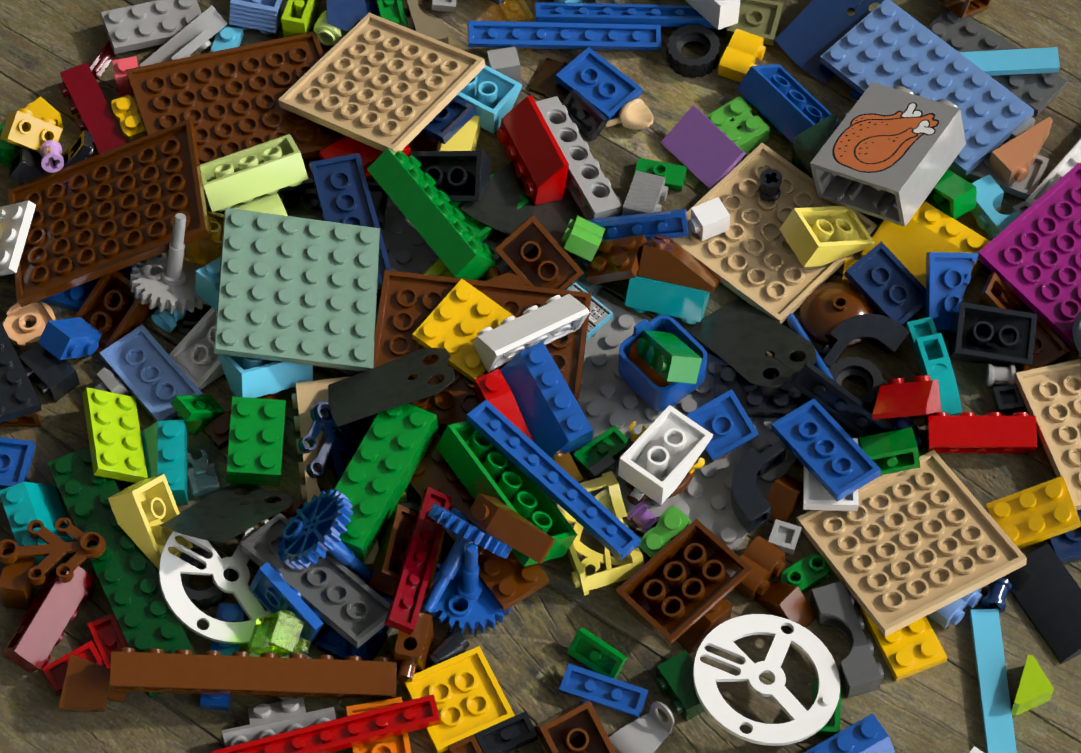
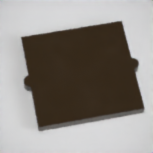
[529,58,570,103]

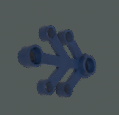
[298,401,361,480]

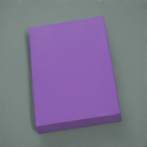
[661,105,746,190]

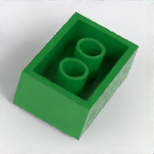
[226,396,286,486]

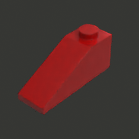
[474,369,533,441]

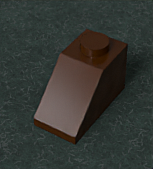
[677,598,732,654]

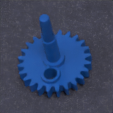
[277,489,371,583]
[422,504,512,613]
[425,543,510,635]

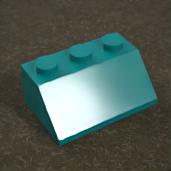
[625,269,710,324]
[134,419,188,506]
[0,482,75,566]

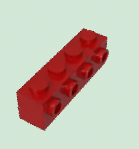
[925,412,1037,454]

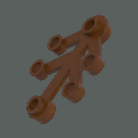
[0,517,106,585]

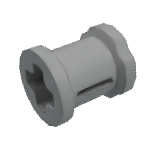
[986,364,1016,386]

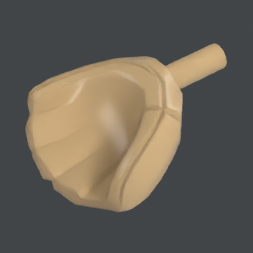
[606,99,654,130]

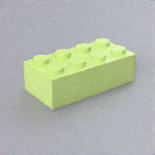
[200,134,309,212]

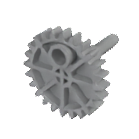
[130,213,208,314]

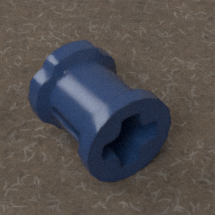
[981,577,1012,613]

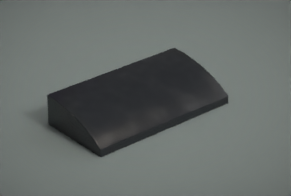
[1002,544,1081,664]

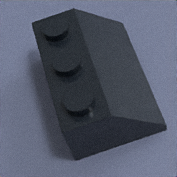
[410,151,491,202]

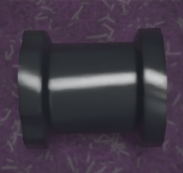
[758,169,782,202]

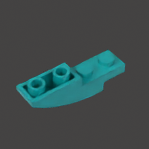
[906,317,963,416]

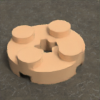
[3,302,56,351]

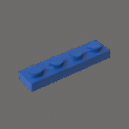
[588,209,690,242]
[200,603,246,711]

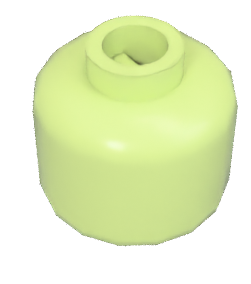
[313,10,347,46]

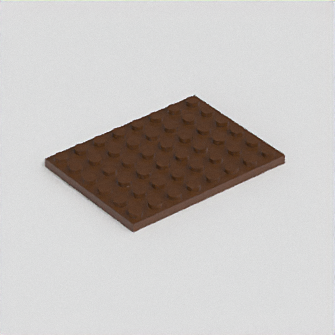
[126,31,346,165]
[8,119,210,307]
[363,270,592,428]

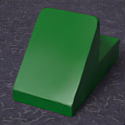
[171,395,226,435]

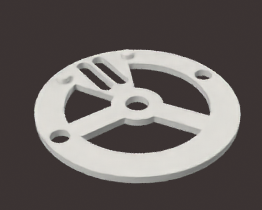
[159,519,281,644]
[693,614,840,746]

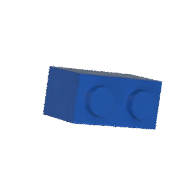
[38,317,102,360]

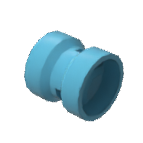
[151,309,187,333]

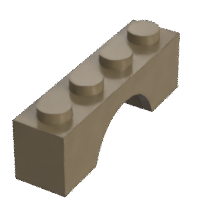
[401,0,449,44]

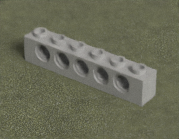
[536,96,622,220]

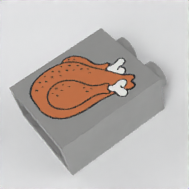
[810,82,966,227]

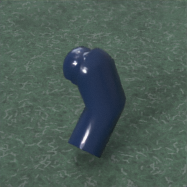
[891,417,926,450]

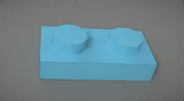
[209,26,244,53]

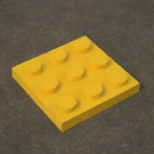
[413,279,516,383]
[403,646,515,753]

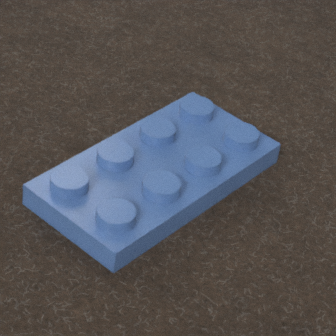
[100,325,203,422]

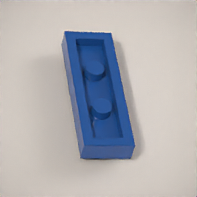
[559,663,648,718]

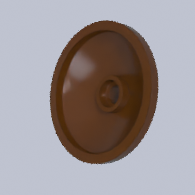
[800,281,877,349]

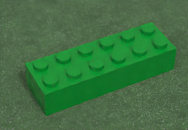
[367,148,499,281]
[334,403,439,563]
[436,421,578,567]

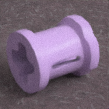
[39,140,64,173]

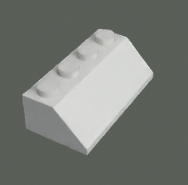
[473,294,590,372]

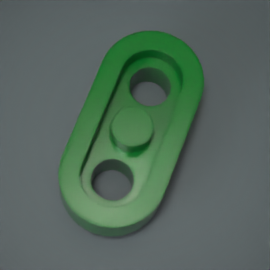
[780,553,830,594]

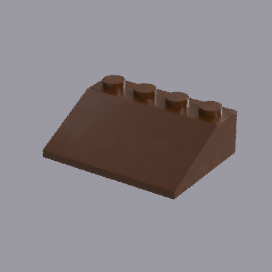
[615,519,753,644]

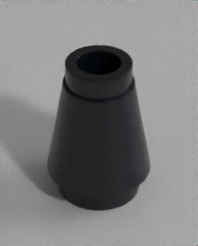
[428,628,470,665]

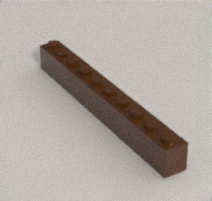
[109,647,397,700]

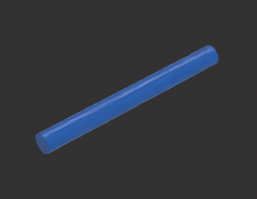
[786,313,835,381]

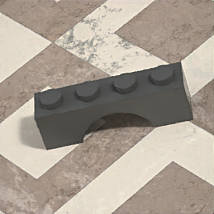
[809,581,884,698]

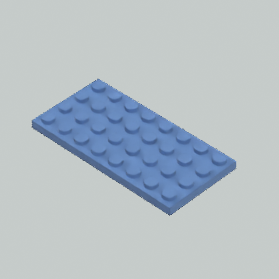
[820,0,1034,176]

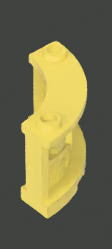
[551,471,644,596]

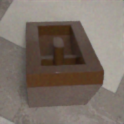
[979,272,1023,311]
[766,474,803,524]
[0,553,36,610]
[756,581,816,632]

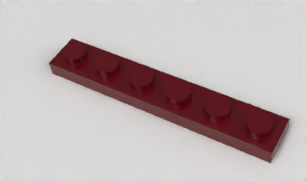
[385,487,452,635]

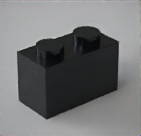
[19,343,80,403]

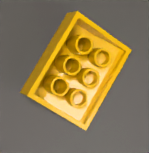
[861,201,991,288]

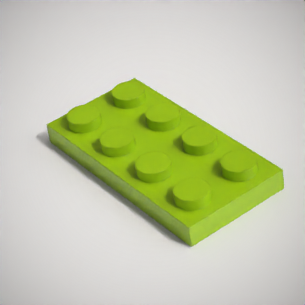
[82,387,148,483]

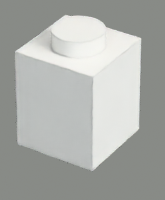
[689,197,730,241]

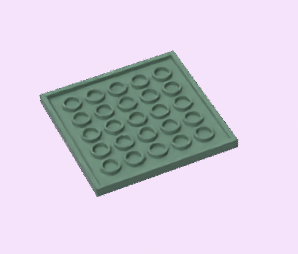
[214,208,380,372]

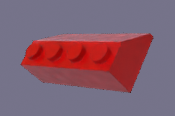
[497,95,569,205]

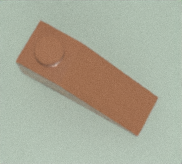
[988,117,1053,186]

